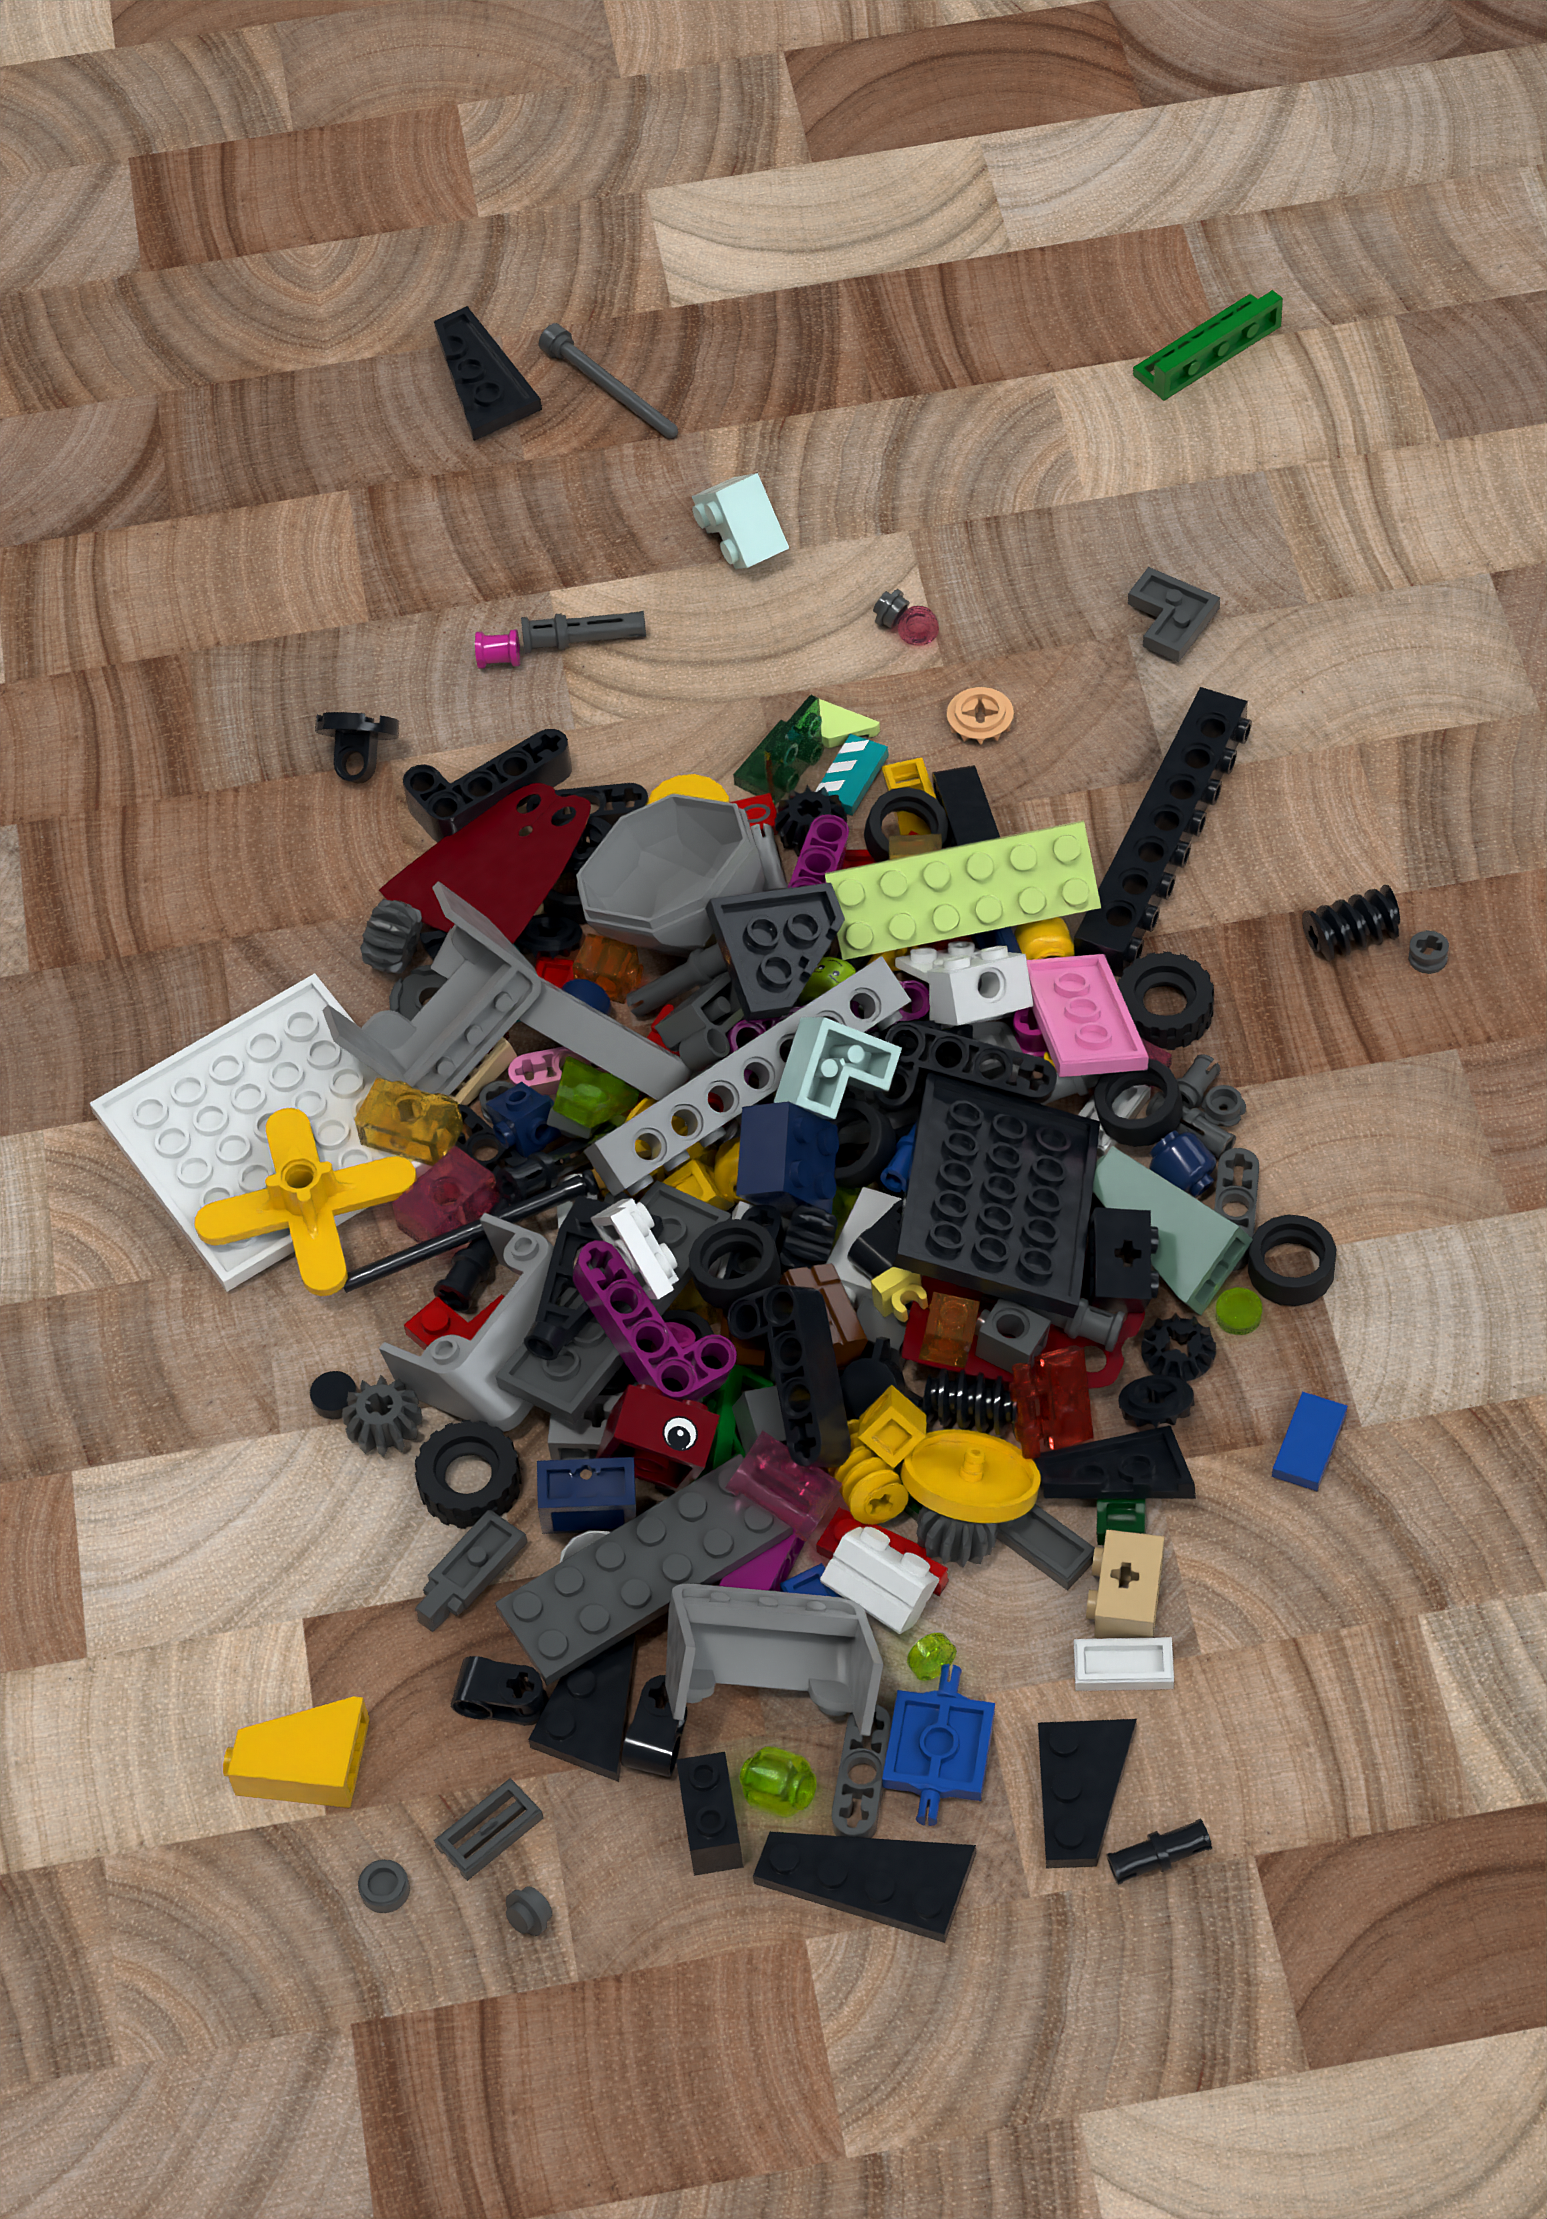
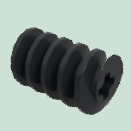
[1302,884,1400,961]
[922,1368,1023,1438]

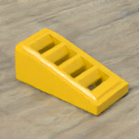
[881,758,936,839]

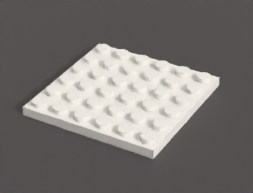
[90,973,456,1292]

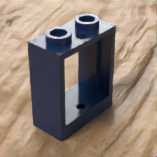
[537,1457,637,1534]

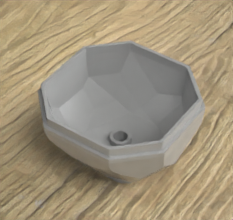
[576,794,765,958]

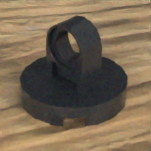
[315,712,400,784]

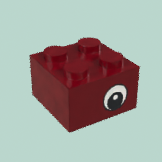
[596,1384,720,1492]

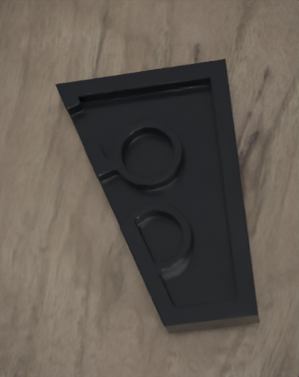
[1038,1719,1137,1869]

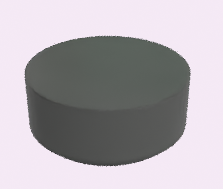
[358,1859,410,1913]

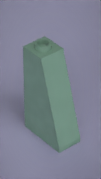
[1092,1146,1253,1316]

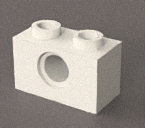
[927,946,1034,1026]

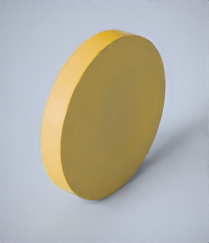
[901,1429,1041,1523]

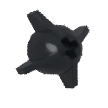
[838,1336,923,1419]

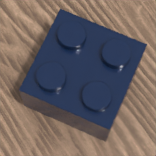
[736,1101,839,1219]

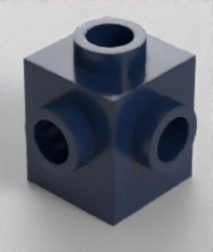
[486,1082,562,1158]

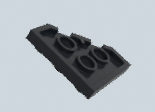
[705,883,845,1022]

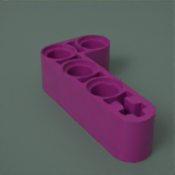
[573,1240,737,1402]

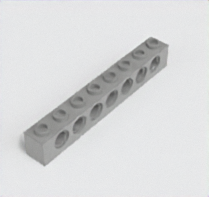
[584,956,911,1197]

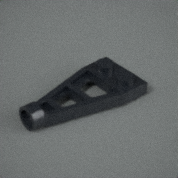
[524,1195,664,1360]

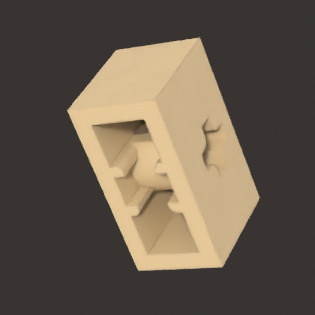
[1086,1530,1164,1639]

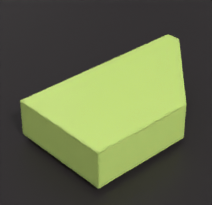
[792,696,880,748]

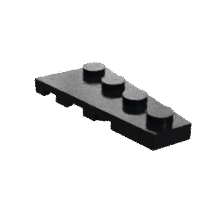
[434,306,542,441]
[753,1831,976,1943]

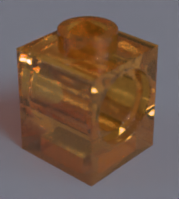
[572,933,644,1004]
[918,1292,980,1368]

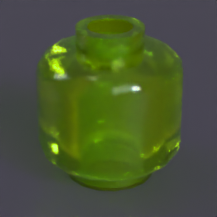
[739,1746,817,1818]

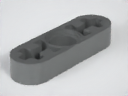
[1214,1148,1259,1271]
[831,1704,892,1838]

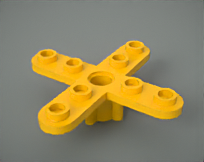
[194,1108,417,1296]

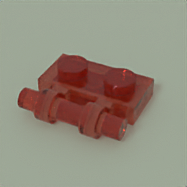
[1009,1345,1094,1459]

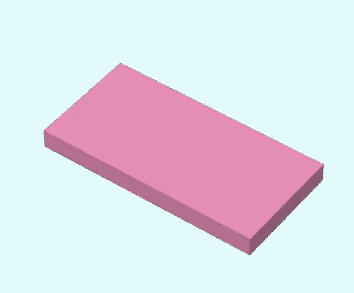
[1026,954,1149,1077]

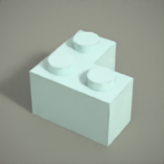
[692,473,789,569]
[774,1017,902,1119]

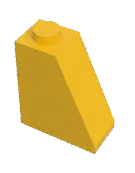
[223,1696,370,1808]

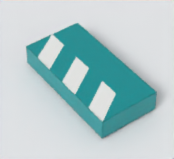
[815,734,889,816]

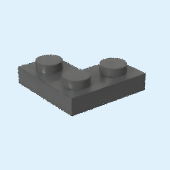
[1128,567,1220,662]

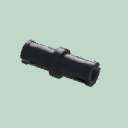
[1106,1818,1212,1885]

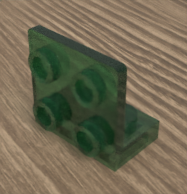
[733,695,824,806]

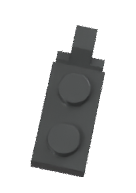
[415,1510,528,1632]

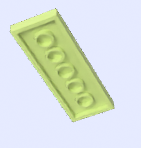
[825,820,1101,960]

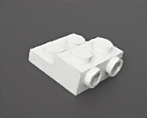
[591,1198,679,1299]

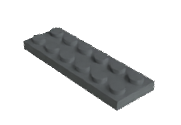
[495,1180,733,1424]
[495,1454,793,1686]

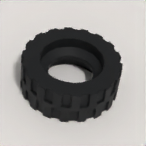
[1117,951,1214,1051]
[415,1420,522,1529]

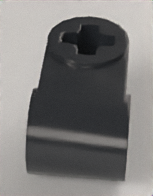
[847,1199,904,1280]
[450,1656,549,1726]
[621,1675,688,1777]

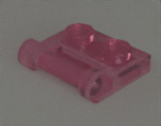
[725,1431,842,1542]

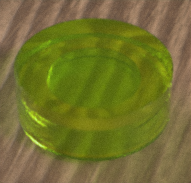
[1215,1287,1263,1335]
[907,1633,957,1681]

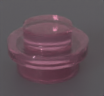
[898,606,939,646]

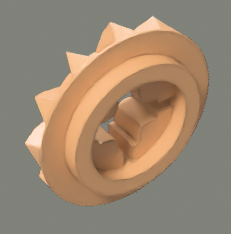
[947,687,1014,745]

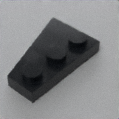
[1032,1425,1196,1499]
[528,1633,637,1782]

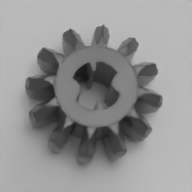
[360,899,423,974]
[342,1375,423,1458]
[916,1505,998,1567]

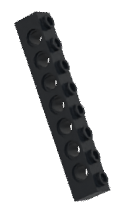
[1074,687,1252,978]

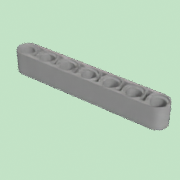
[431,928,694,1101]

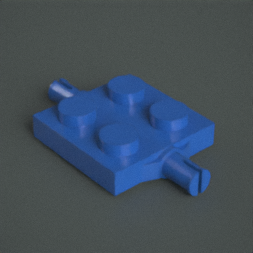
[882,1664,995,1826]

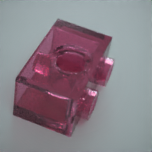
[392,1146,498,1257]

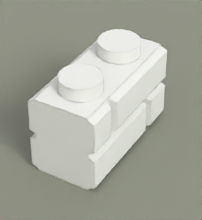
[820,1527,939,1634]

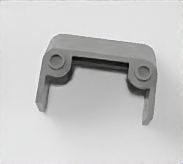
[322,881,541,1105]
[379,1213,575,1432]
[665,1584,883,1736]

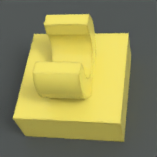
[870,1267,928,1322]

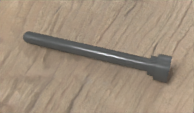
[538,323,678,439]

